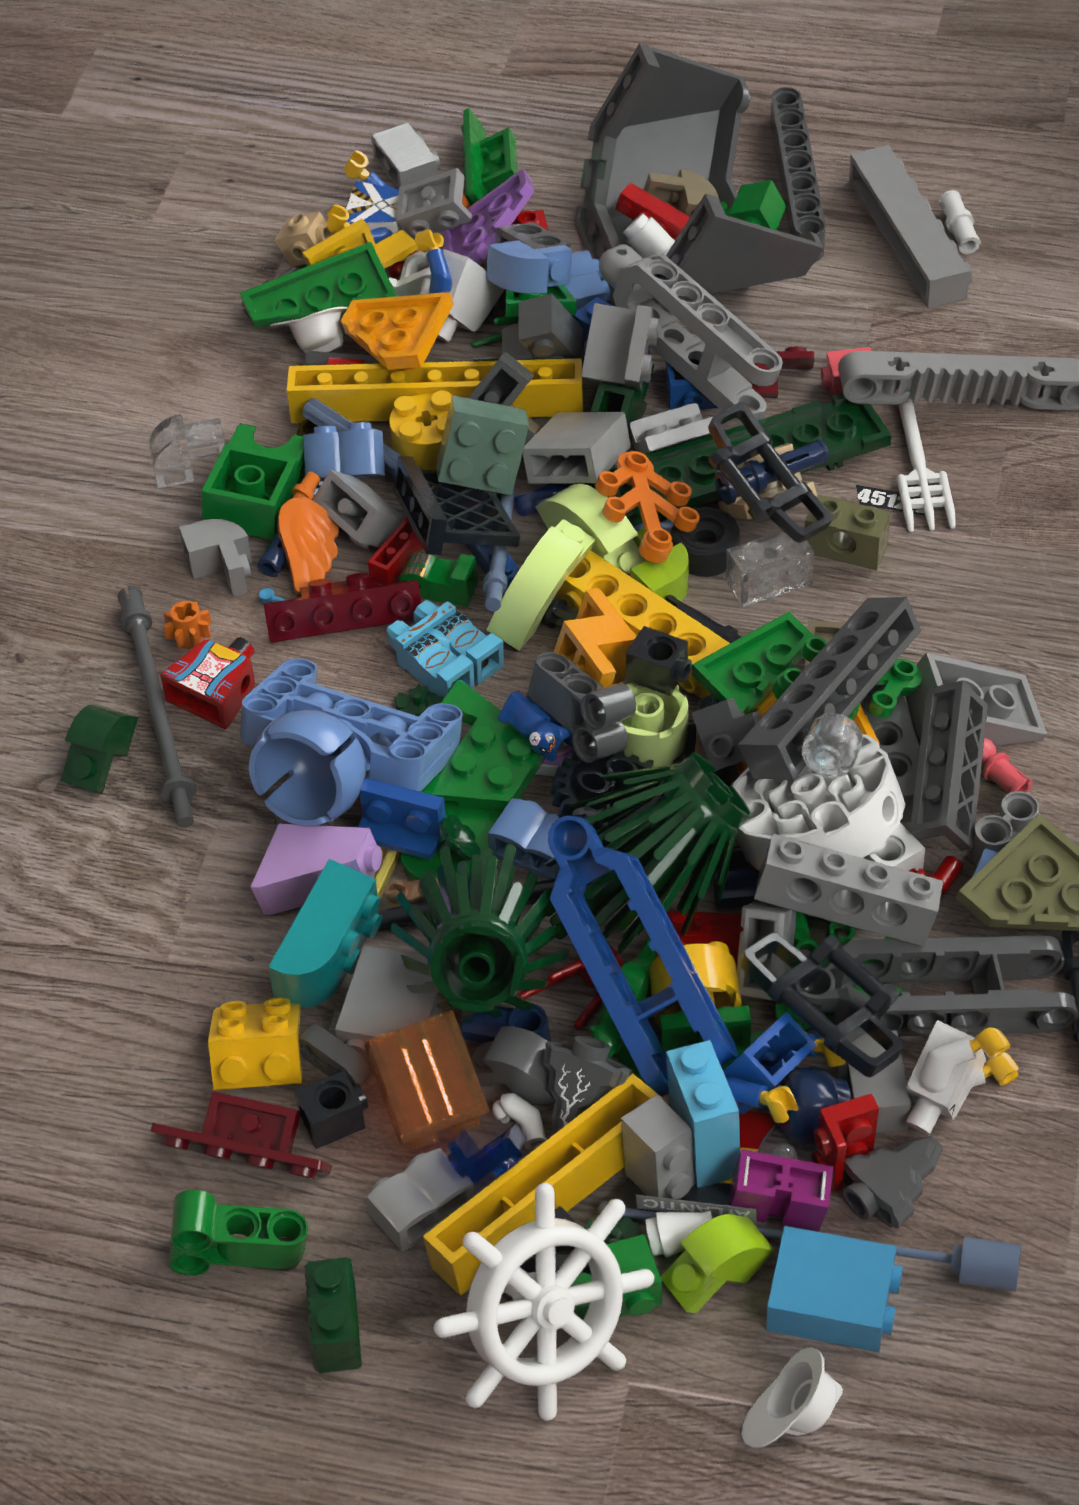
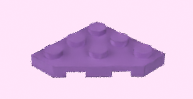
[441,168,534,266]

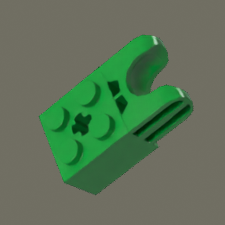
[201,423,305,540]

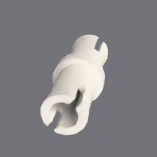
[939,190,981,254]

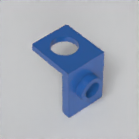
[665,360,718,410]

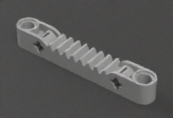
[838,351,1079,411]

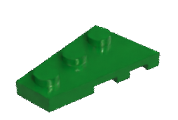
[692,612,814,715]

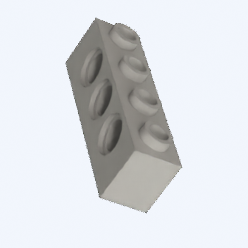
[754,833,943,947]

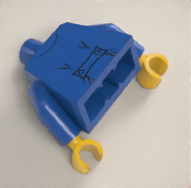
[723,1012,846,1123]

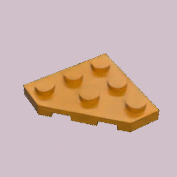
[341,292,454,370]

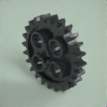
[550,750,654,831]

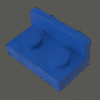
[358,778,446,860]

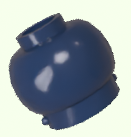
[770,1067,851,1144]

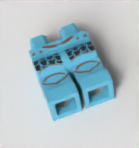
[386,600,504,700]

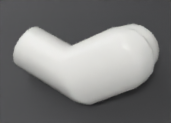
[492,1093,547,1151]

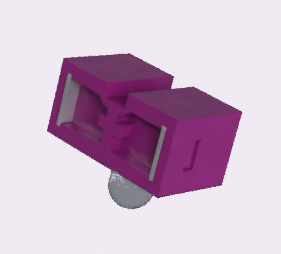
[728,1143,833,1232]

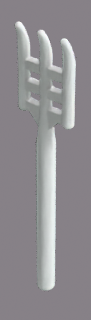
[894,365,955,532]

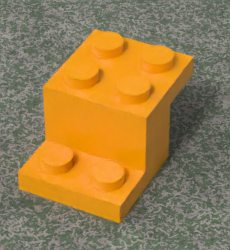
[554,588,636,688]

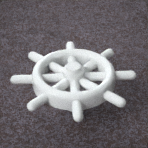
[433,1183,654,1421]

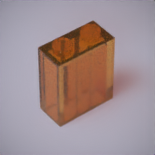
[364,1010,490,1150]

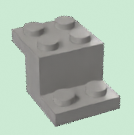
[581,303,660,391]

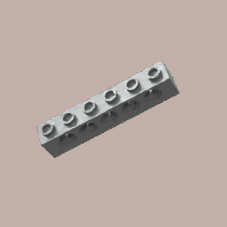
[738,597,921,780]

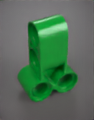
[169,1190,308,1276]

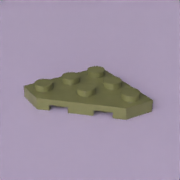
[955,813,1079,931]

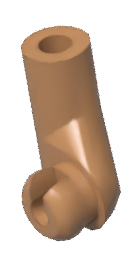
[384,877,439,907]

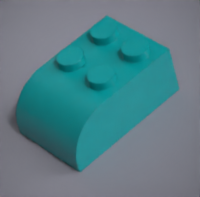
[268,859,382,1008]

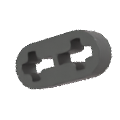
[299,1024,372,1086]

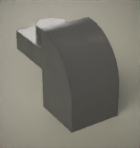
[464,1026,556,1106]

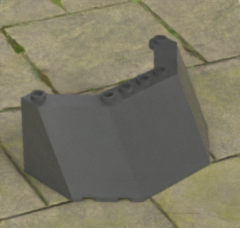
[575,43,824,307]

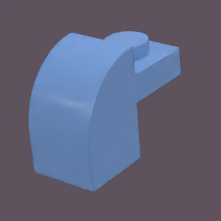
[487,240,572,294]

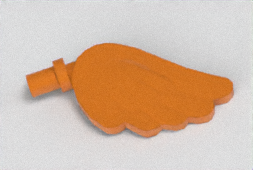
[277,471,339,596]

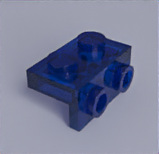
[447,1124,526,1184]

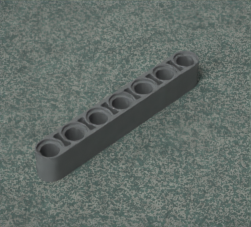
[771,87,826,262]

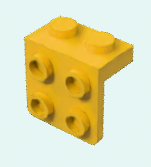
[208,997,303,1090]

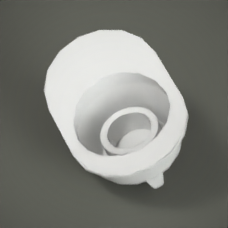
[269,306,348,353]
[742,1347,843,1448]

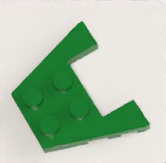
[420,680,546,811]

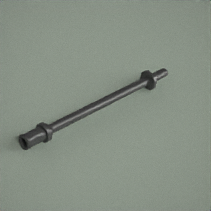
[117,586,197,828]

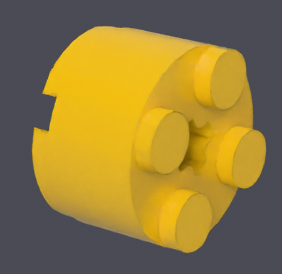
[389,390,452,470]
[649,942,742,1028]

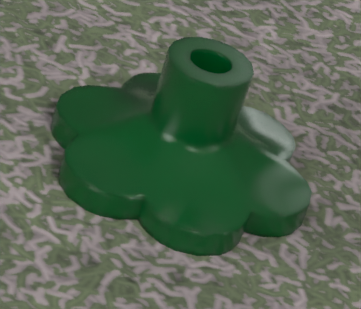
[438,815,481,861]

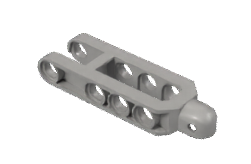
[599,244,783,425]

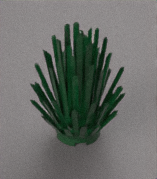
[543,752,751,955]
[391,844,569,1023]

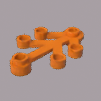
[595,451,700,563]

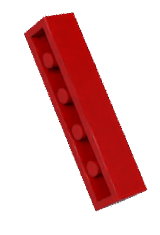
[615,183,690,240]
[368,517,423,585]

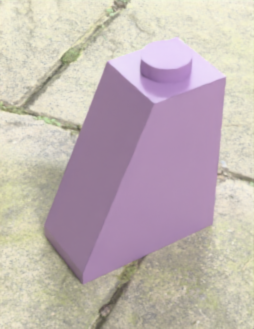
[251,824,382,915]

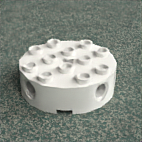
[733,731,906,871]

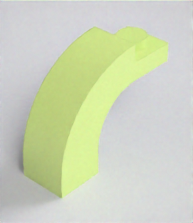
[535,484,646,577]
[486,519,596,651]

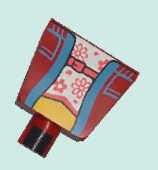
[160,637,255,730]

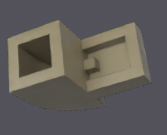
[643,169,720,217]

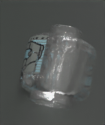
[801,713,863,777]

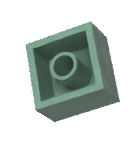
[436,395,529,495]

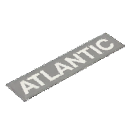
[636,1195,757,1223]

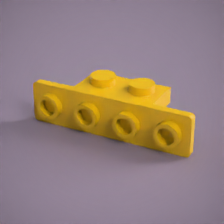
[302,218,418,269]

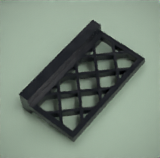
[393,456,520,555]

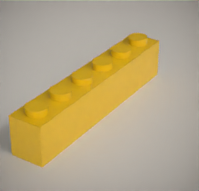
[423,1074,663,1296]

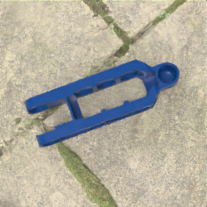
[548,816,738,1097]

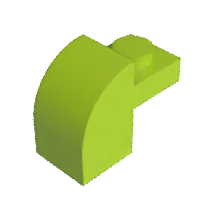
[630,528,689,603]
[661,1214,776,1314]

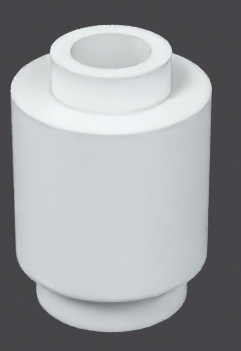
[623,213,675,258]

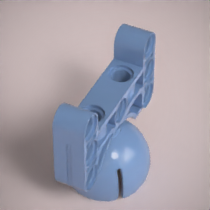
[240,659,463,826]

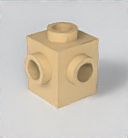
[274,211,334,267]

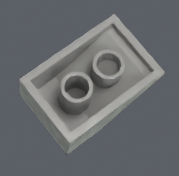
[905,653,1047,748]

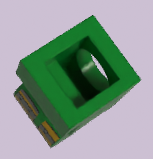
[400,552,478,607]

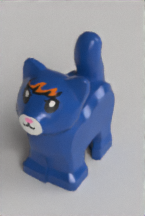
[497,691,573,762]

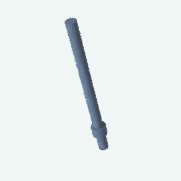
[483,488,515,611]

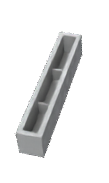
[849,145,973,308]

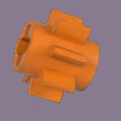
[163,601,212,649]

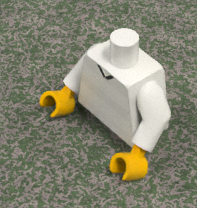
[905,1020,1018,1135]

